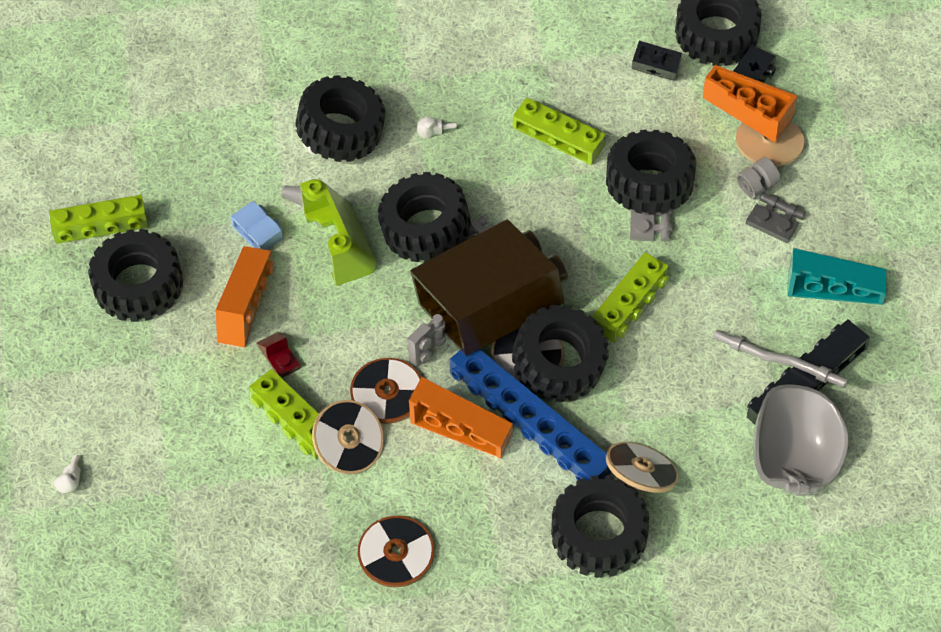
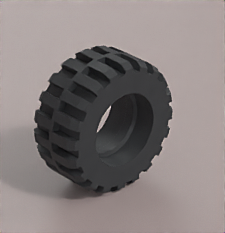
[675,0,762,66]
[295,75,386,162]
[606,129,696,215]
[378,172,471,262]
[88,229,183,322]
[512,305,609,402]
[551,475,649,578]

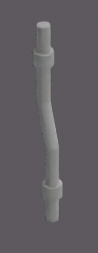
[714,330,848,388]

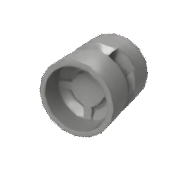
[736,157,781,199]

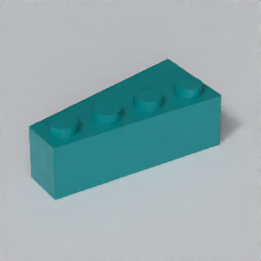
[787,248,886,305]

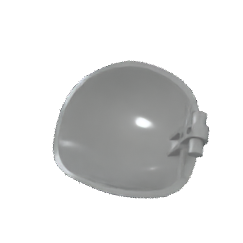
[753,385,848,496]

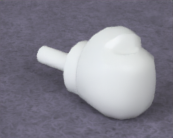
[417,117,456,139]
[53,455,81,493]

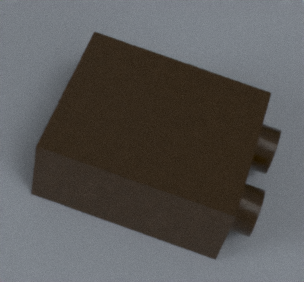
[410,219,568,356]

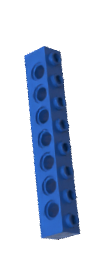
[449,349,612,481]

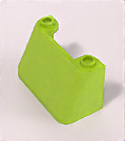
[300,179,377,286]

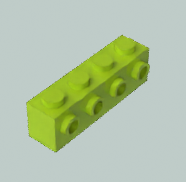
[513,97,606,165]
[49,194,148,244]
[592,252,669,343]
[249,369,319,459]

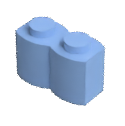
[230,201,283,250]

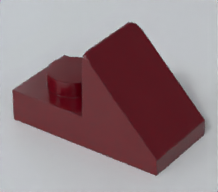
[256,332,301,378]

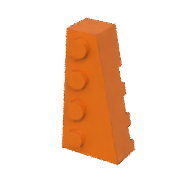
[703,65,797,142]
[215,246,274,347]
[409,377,513,458]

